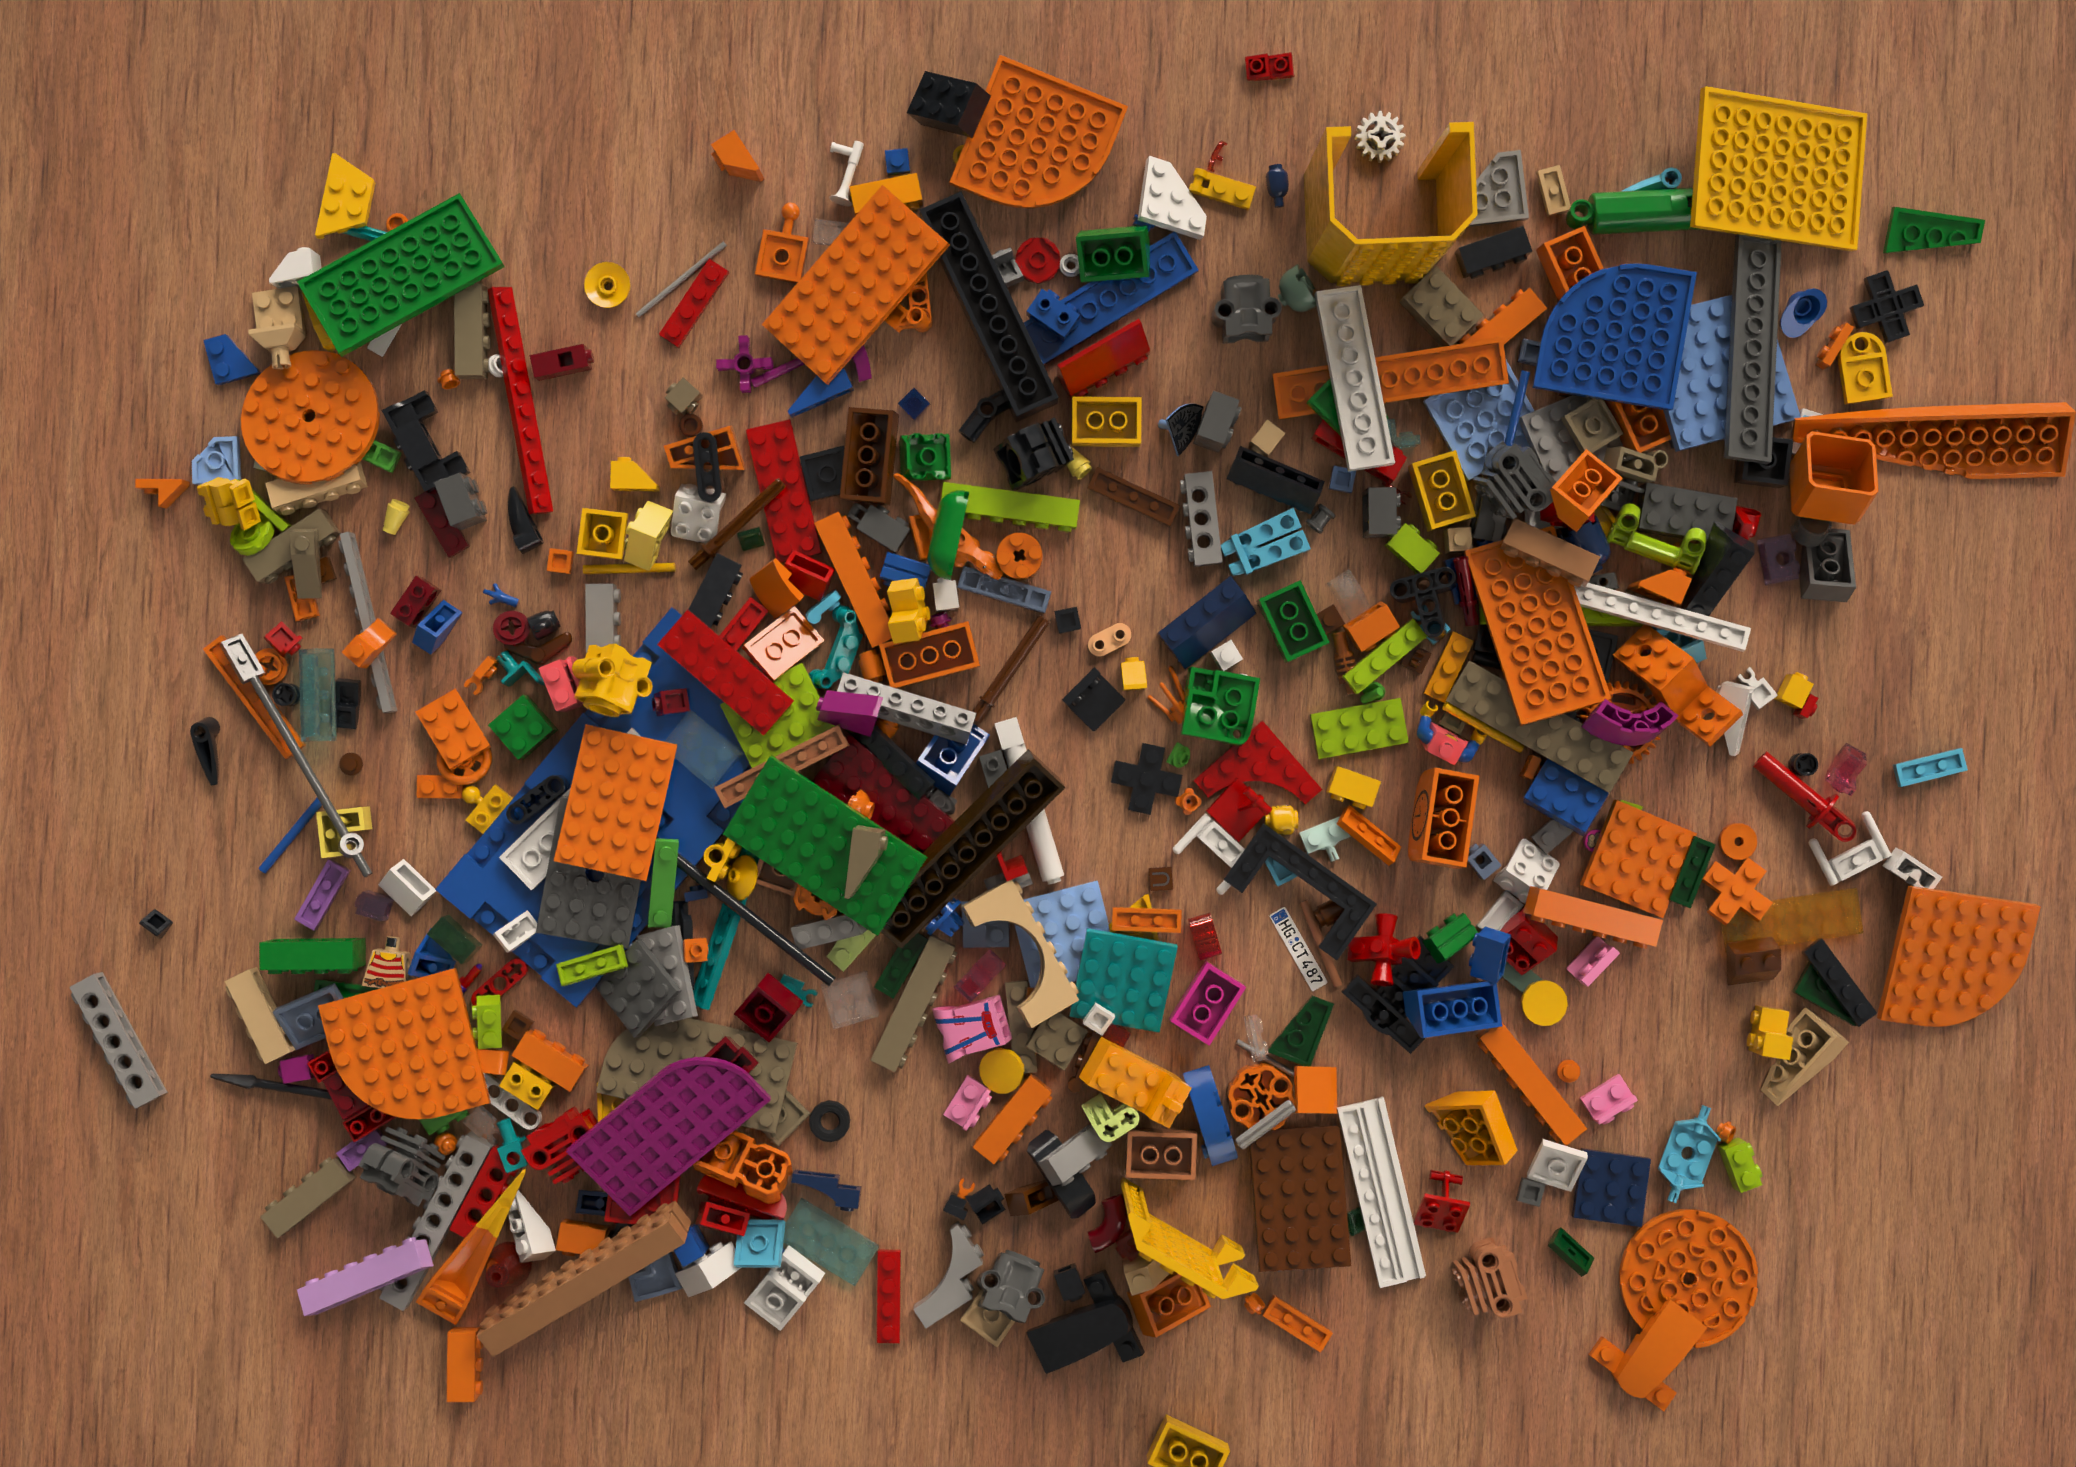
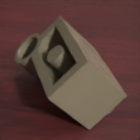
[1603,446,1668,483]

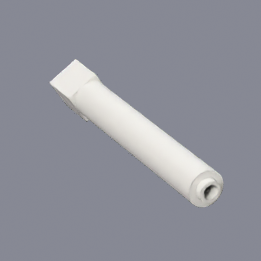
[995,717,1064,885]

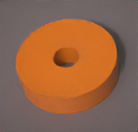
[1718,823,1757,860]

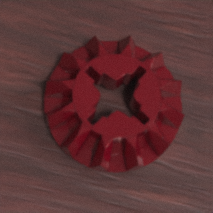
[493,611,530,646]

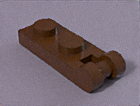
[1068,1030,1102,1093]

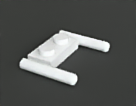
[1808,811,1891,886]
[1173,813,1245,895]

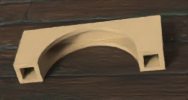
[960,880,1079,1028]

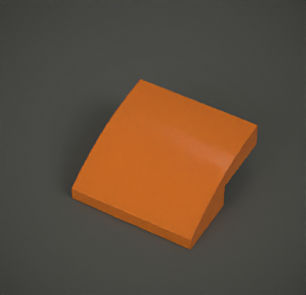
[749,558,804,619]
[1294,1066,1337,1114]

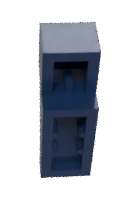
[791,1170,862,1211]

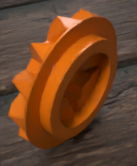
[255,648,289,685]

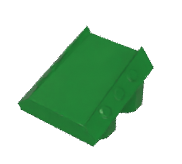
[898,433,951,481]

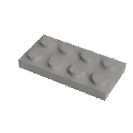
[637,925,698,1026]

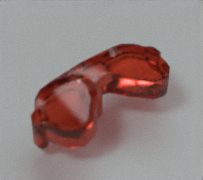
[1207,140,1227,172]

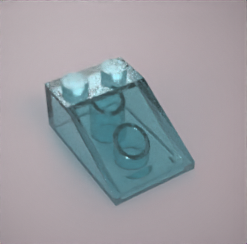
[664,709,744,789]

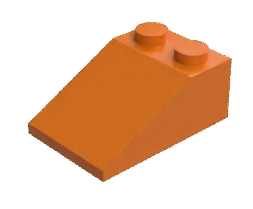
[1127,1272,1211,1338]

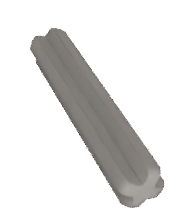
[1236,1100,1296,1150]

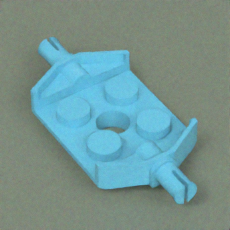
[1658,1105,1721,1203]

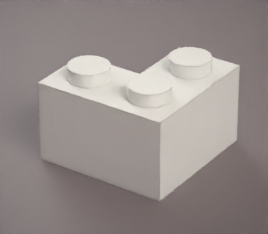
[675,1241,742,1297]

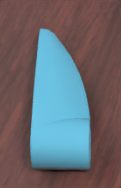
[1622,167,1682,191]

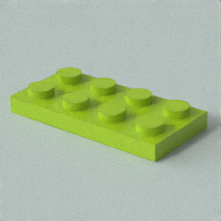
[1310,698,1409,759]

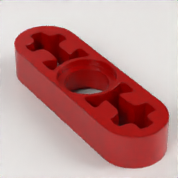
[471,958,529,1006]

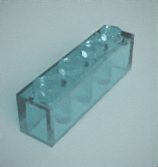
[299,648,337,742]

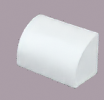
[378,859,436,916]

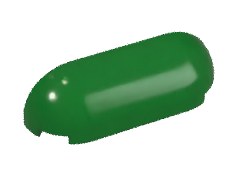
[928,490,969,580]

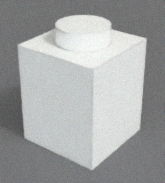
[933,578,960,612]
[1209,640,1243,671]

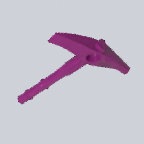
[751,345,872,388]

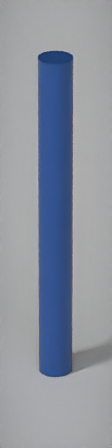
[259,797,322,874]

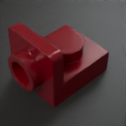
[652,688,690,716]

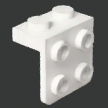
[671,484,726,544]
[1493,839,1559,904]

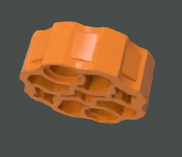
[1226,1062,1295,1130]

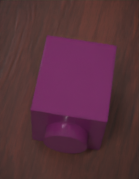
[278,1053,315,1084]

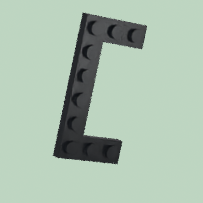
[1223,823,1377,961]

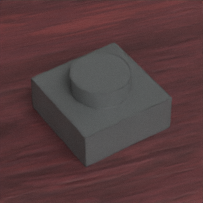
[1516,1177,1545,1207]

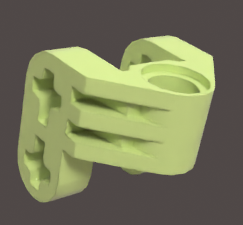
[1081,1093,1139,1142]

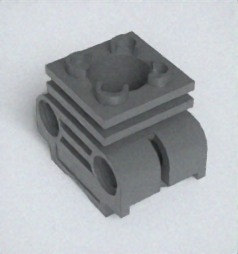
[1473,441,1556,519]
[358,1127,445,1207]

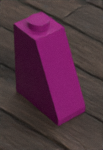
[816,690,883,737]

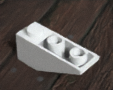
[508,1190,556,1263]

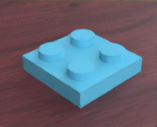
[734,1220,786,1268]

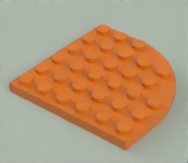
[949,55,1128,208]
[1877,886,2041,1027]
[318,968,491,1119]

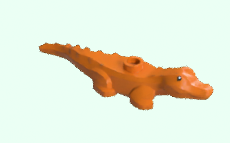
[893,473,1003,580]

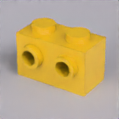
[1326,766,1381,810]
[499,1060,557,1110]

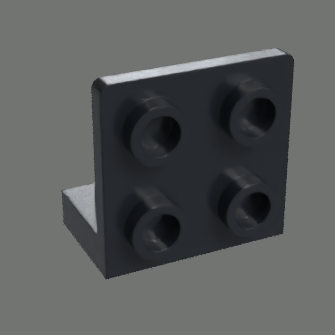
[1062,667,1125,731]

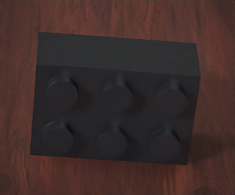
[907,71,991,138]

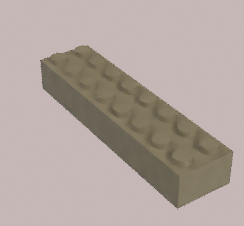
[1446,661,1633,793]

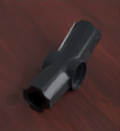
[958,390,1009,443]

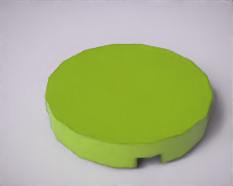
[230,513,275,556]

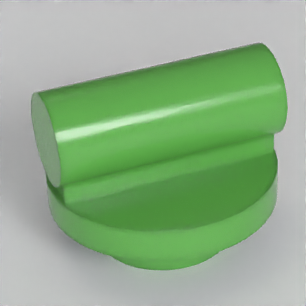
[1360,681,1385,704]
[1166,742,1190,768]

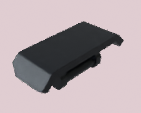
[1027,1130,1096,1219]

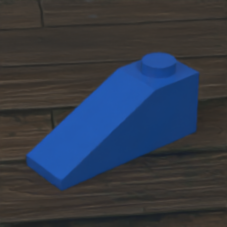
[788,368,854,418]

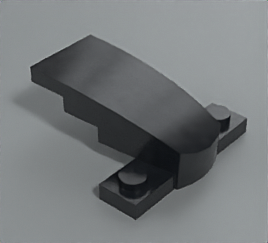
[1342,934,1454,1054]
[1026,1269,1145,1374]

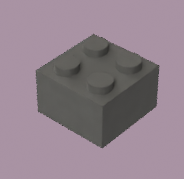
[434,473,488,530]
[1362,487,1401,538]

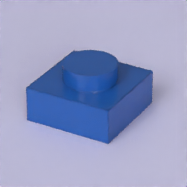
[885,148,910,175]

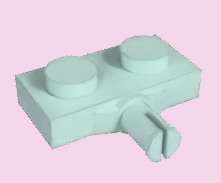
[1299,816,1351,862]

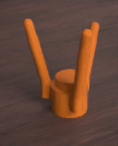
[1148,666,1185,725]

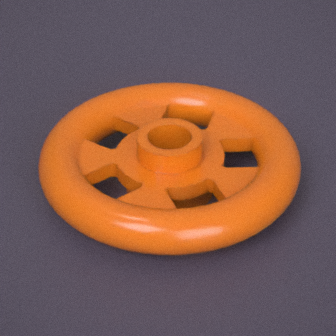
[436,748,492,785]

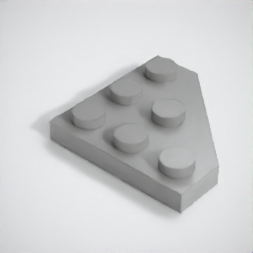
[1468,150,1529,227]

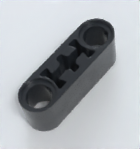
[506,775,569,824]

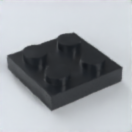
[800,445,845,502]

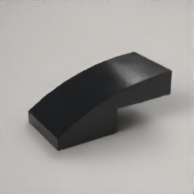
[333,678,361,729]

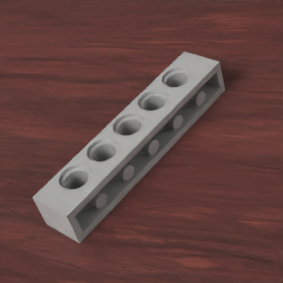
[837,672,976,745]
[69,972,168,1109]

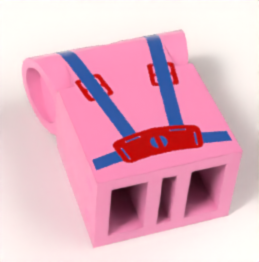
[932,995,1012,1064]

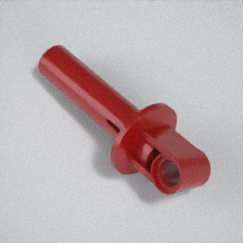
[1753,751,1856,842]

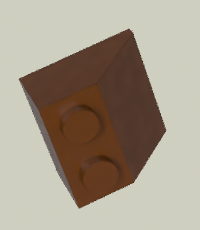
[1726,937,1781,985]

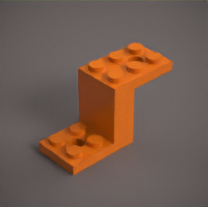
[1613,624,1743,747]

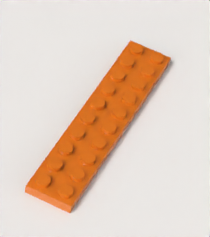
[1272,337,1509,420]

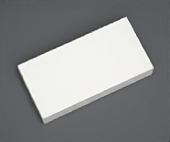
[1476,890,1524,931]

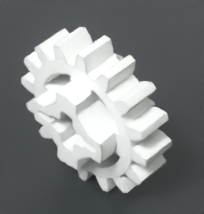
[1355,111,1406,163]

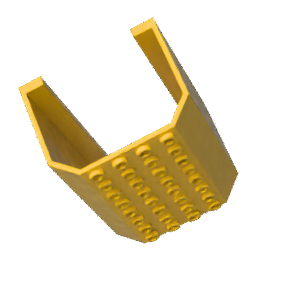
[1304,122,1478,286]

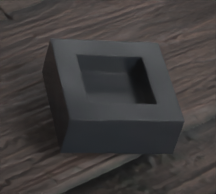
[1054,607,1081,634]

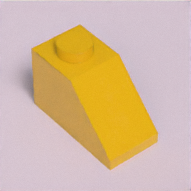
[610,457,660,492]
[1120,657,1147,691]

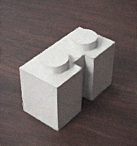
[1882,847,1942,889]

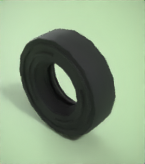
[809,1100,851,1142]

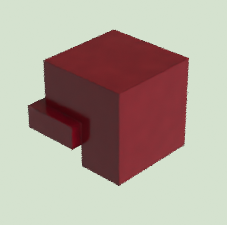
[704,1036,759,1073]

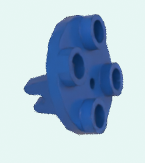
[925,898,964,937]

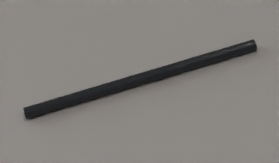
[656,836,836,986]

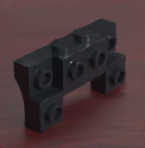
[381,390,471,493]

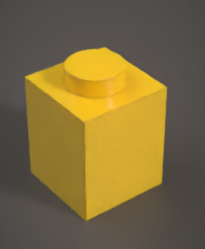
[1774,672,1814,709]

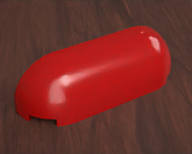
[696,1175,787,1220]

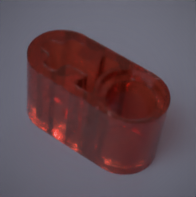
[1188,913,1222,961]

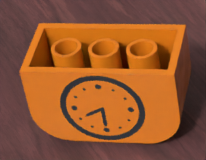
[1408,768,1480,869]

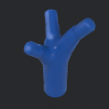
[483,583,519,607]

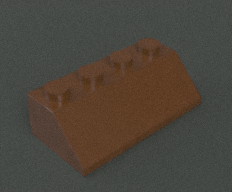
[840,407,899,506]

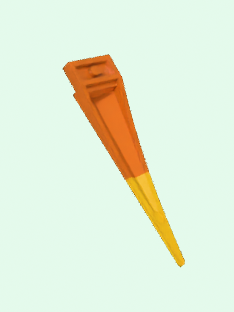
[416,1169,526,1325]

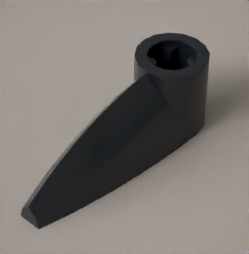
[508,486,544,554]
[190,717,220,786]

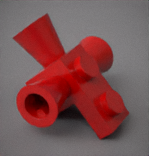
[1347,913,1421,986]

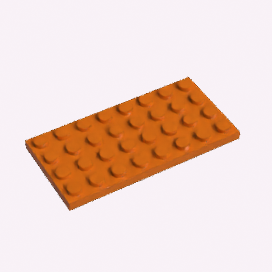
[761,185,950,385]
[1464,526,1612,726]

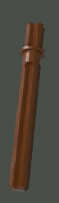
[688,478,786,570]
[972,616,1049,723]

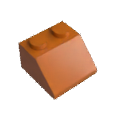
[711,130,765,182]
[1627,568,1692,606]

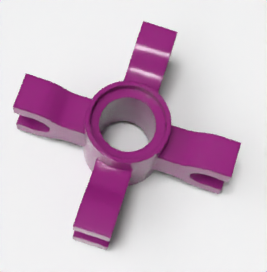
[716,335,773,393]

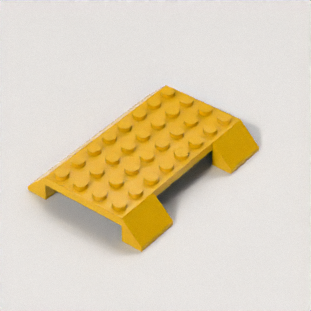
[1120,1177,1259,1299]

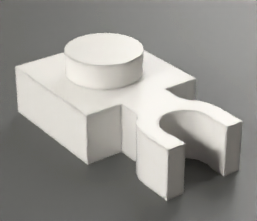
[1737,667,1778,710]

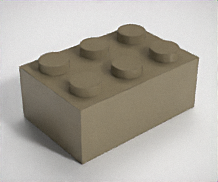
[1399,266,1484,347]

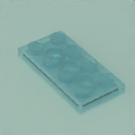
[783,1198,879,1286]

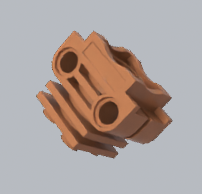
[1451,1237,1528,1318]

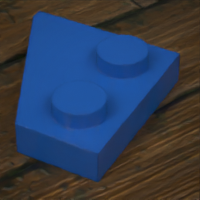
[203,334,261,386]

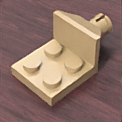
[248,286,306,369]

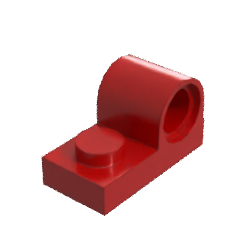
[1732,506,1761,540]

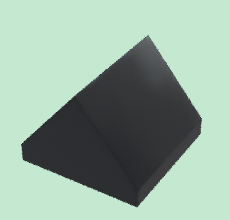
[139,909,173,938]

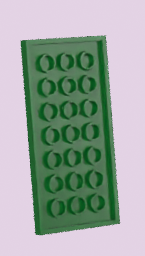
[297,193,505,357]
[723,756,928,936]

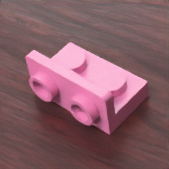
[1566,936,1620,986]
[1580,1074,1638,1125]
[943,1075,992,1131]

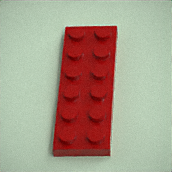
[746,419,822,563]
[657,609,794,736]

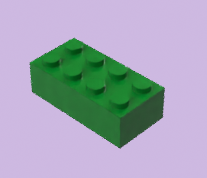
[259,938,366,974]

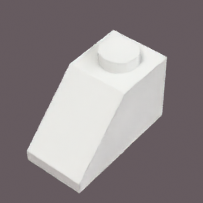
[269,247,321,289]

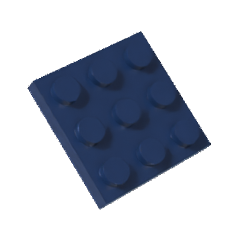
[1572,1148,1651,1227]

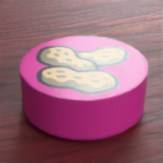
[1583,830,1601,852]

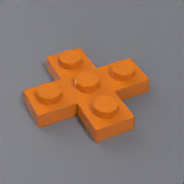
[1702,858,1773,926]

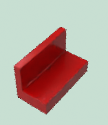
[997,852,1028,881]

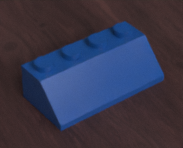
[1403,981,1502,1038]

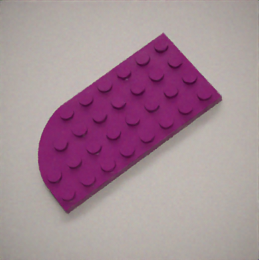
[566,1057,771,1216]

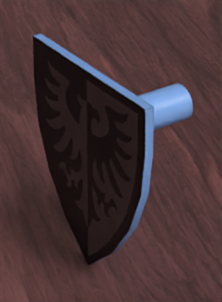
[1158,403,1203,456]

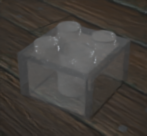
[821,970,880,1029]

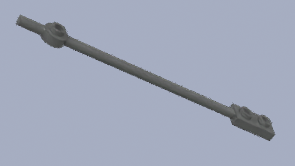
[220,634,372,878]

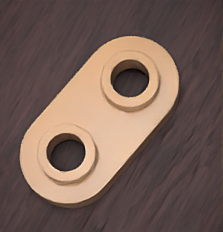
[1088,623,1131,657]

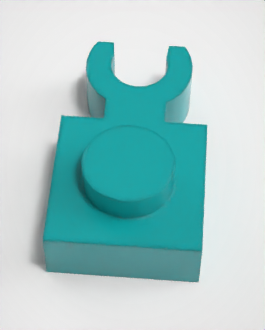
[780,974,818,1007]

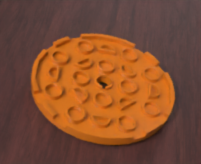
[241,350,380,484]
[1619,1209,1758,1348]

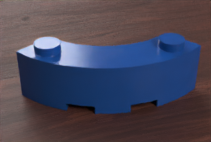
[1183,1065,1238,1166]

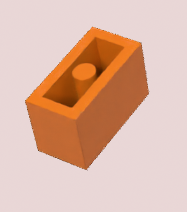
[1343,601,1400,652]
[556,1218,610,1256]

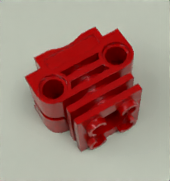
[521,1106,598,1185]

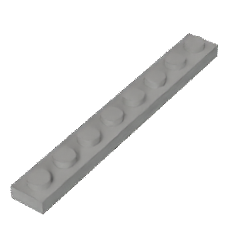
[338,532,398,713]

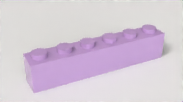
[297,1237,434,1316]

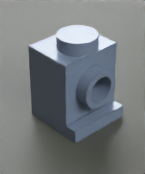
[1467,843,1502,880]

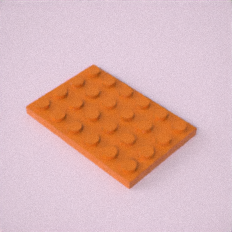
[554,724,678,881]

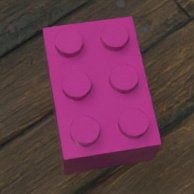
[1169,960,1246,1046]

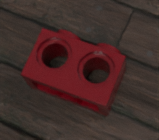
[390,576,442,628]

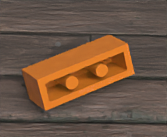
[511,1029,589,1092]
[447,1327,484,1402]

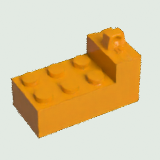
[1079,1037,1192,1129]

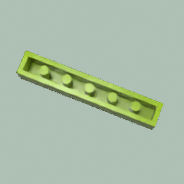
[941,482,1080,532]

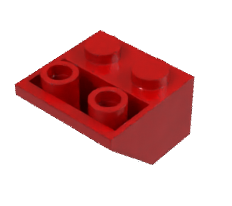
[1500,908,1558,975]

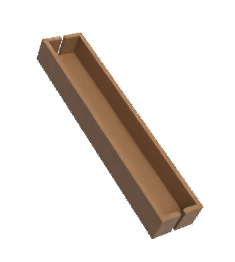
[477,1201,691,1357]

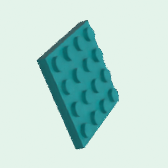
[1069,928,1178,1033]

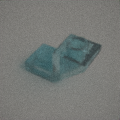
[1387,419,1421,449]

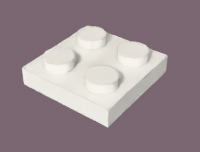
[1527,1139,1588,1192]

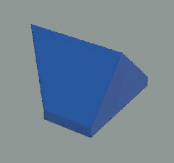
[407,928,456,977]

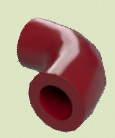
[1088,1194,1127,1253]

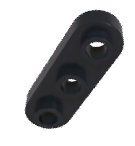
[693,432,722,502]

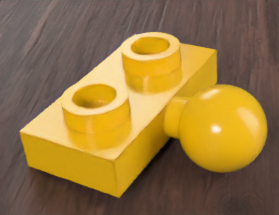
[462,784,513,834]

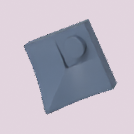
[961,901,1010,948]
[629,1252,683,1302]

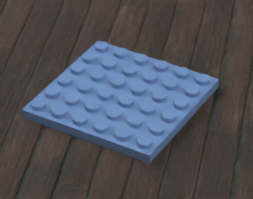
[1663,295,1801,452]

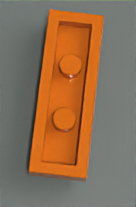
[1337,805,1401,866]
[1111,907,1182,933]
[1262,1295,1333,1353]

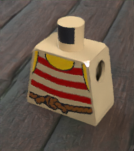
[362,936,412,988]

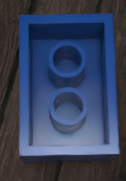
[1523,758,1609,837]

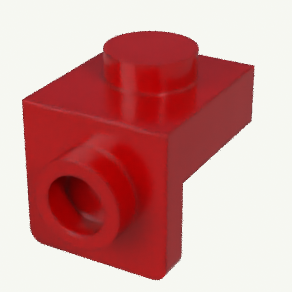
[264,621,303,658]

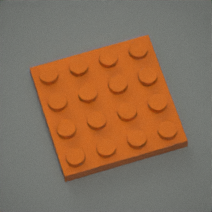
[1580,799,1697,918]

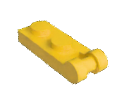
[1189,168,1256,210]

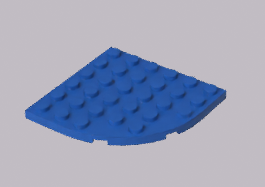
[1532,263,1697,411]

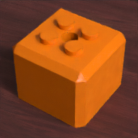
[1789,431,1879,525]

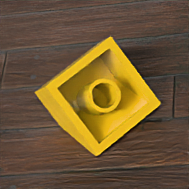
[576,508,628,560]

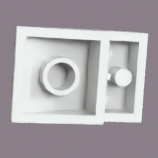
[744,1245,825,1331]

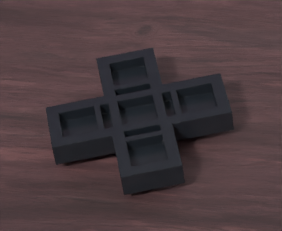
[1849,270,1924,344]
[1111,743,1183,815]

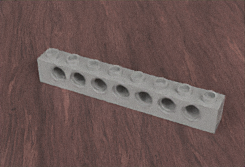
[379,1131,495,1311]

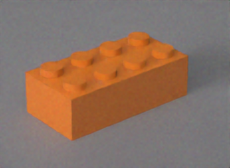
[879,621,981,689]

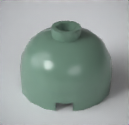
[1278,264,1317,312]

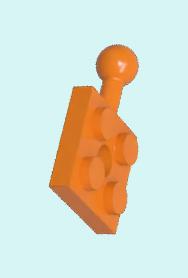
[755,203,809,283]

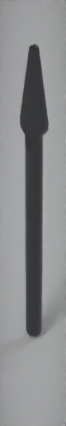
[210,1074,332,1100]

